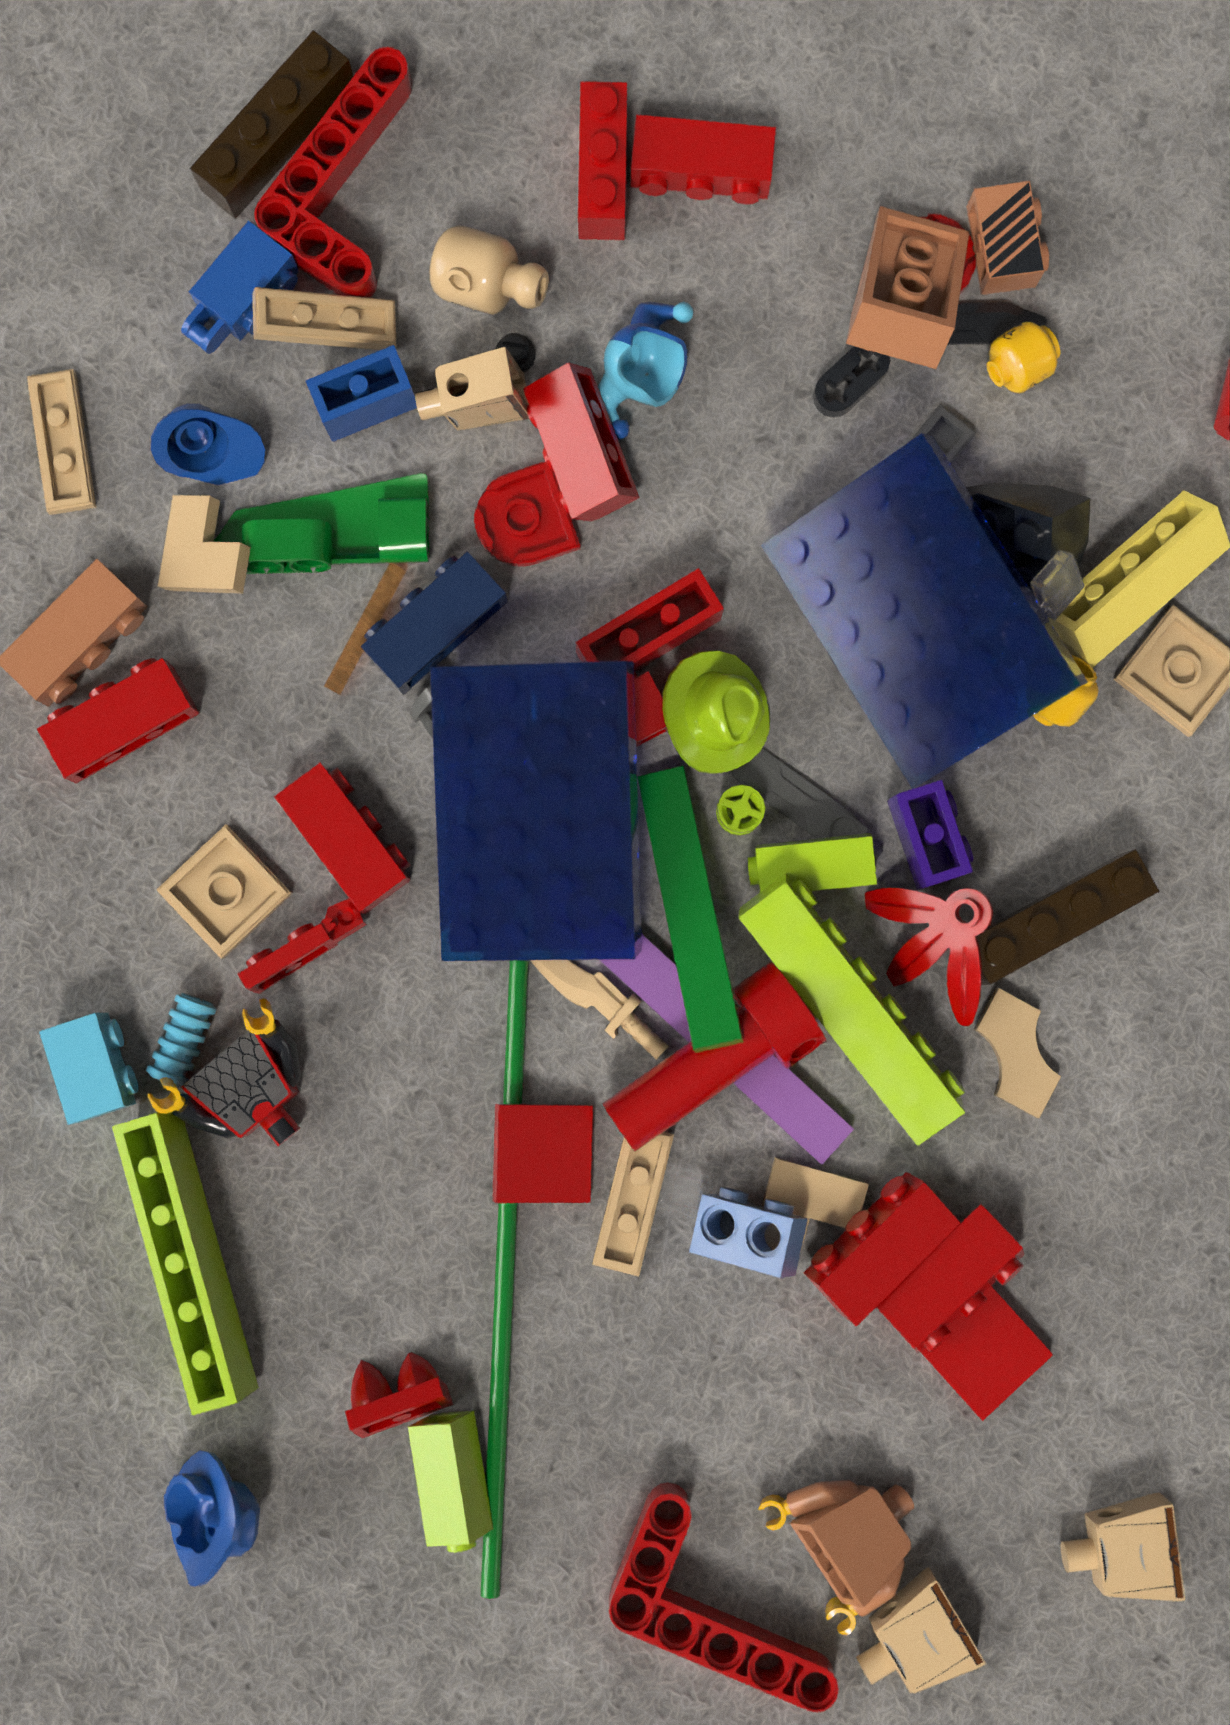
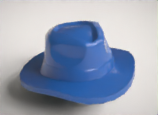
[164,1450,260,1587]

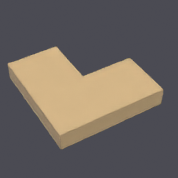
[158,495,251,594]
[762,1157,869,1250]

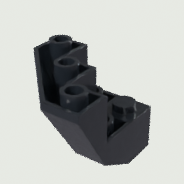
[903,482,1091,669]

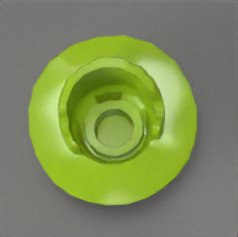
[662,650,770,774]

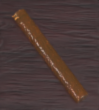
[323,563,406,695]

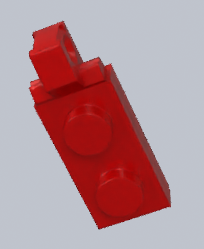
[237,898,367,994]

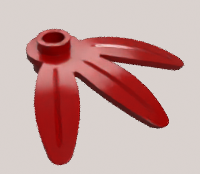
[864,888,993,1026]

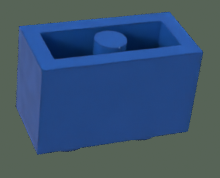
[305,345,417,442]

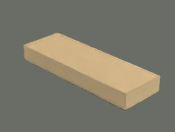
[252,287,396,350]
[27,369,96,515]
[592,1132,674,1277]

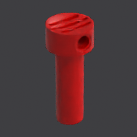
[602,962,827,1152]

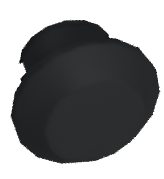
[495,333,536,373]

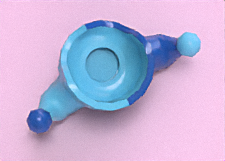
[598,302,694,439]

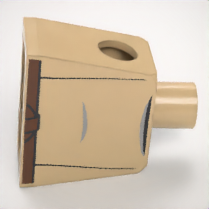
[415,347,529,431]
[1061,1493,1185,1601]
[856,1567,986,1693]

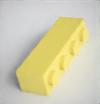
[1043,490,1230,668]

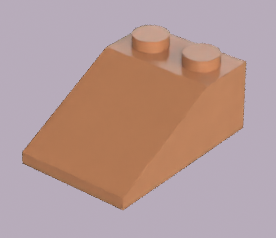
[846,206,969,369]

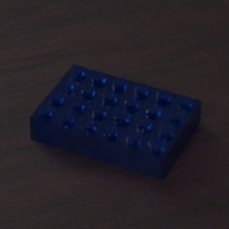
[761,433,1088,789]
[430,661,642,961]

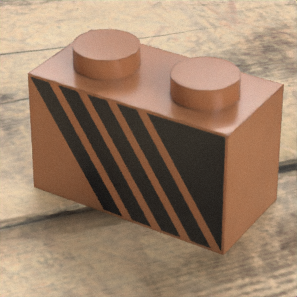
[966,181,1049,295]

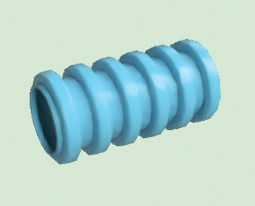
[146,993,217,1087]

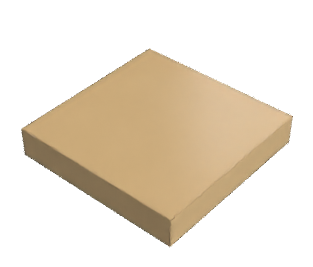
[1113,605,1230,737]
[156,824,293,959]

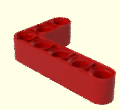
[254,47,412,298]
[609,1482,839,1713]

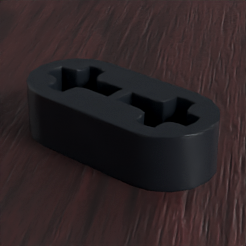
[813,346,891,418]

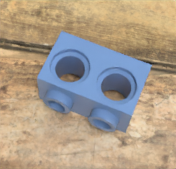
[689,1187,808,1278]

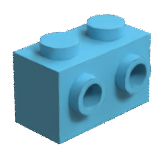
[39,1013,138,1125]

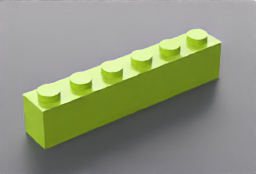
[738,873,965,1146]
[112,1112,259,1416]

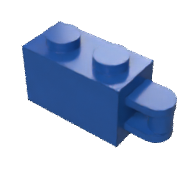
[181,220,299,354]

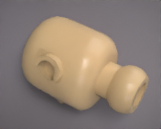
[430,226,549,314]

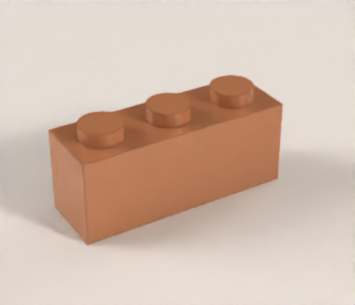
[0,559,148,707]

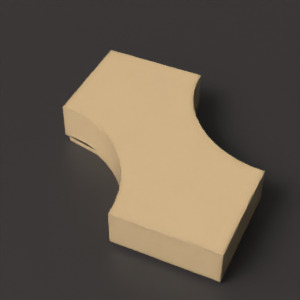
[974,988,1061,1119]

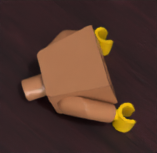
[758,1480,914,1635]

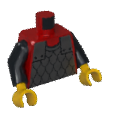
[148,999,301,1146]

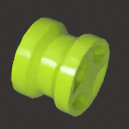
[716,785,765,835]

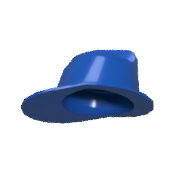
[150,404,265,485]

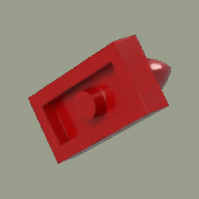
[345,1352,453,1439]

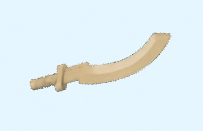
[501,870,669,1060]

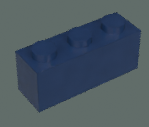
[360,551,508,696]

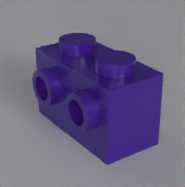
[887,780,973,890]

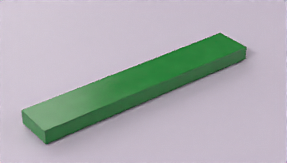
[637,766,744,1053]

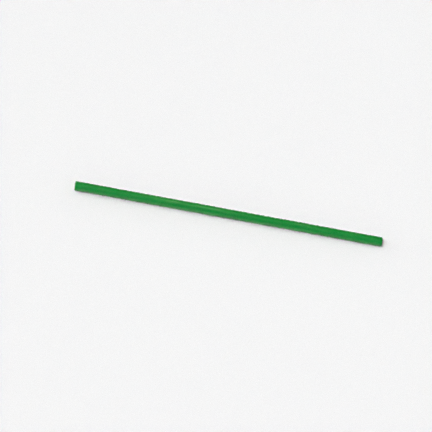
[480,960,529,1599]

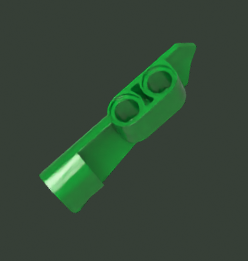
[214,473,430,574]

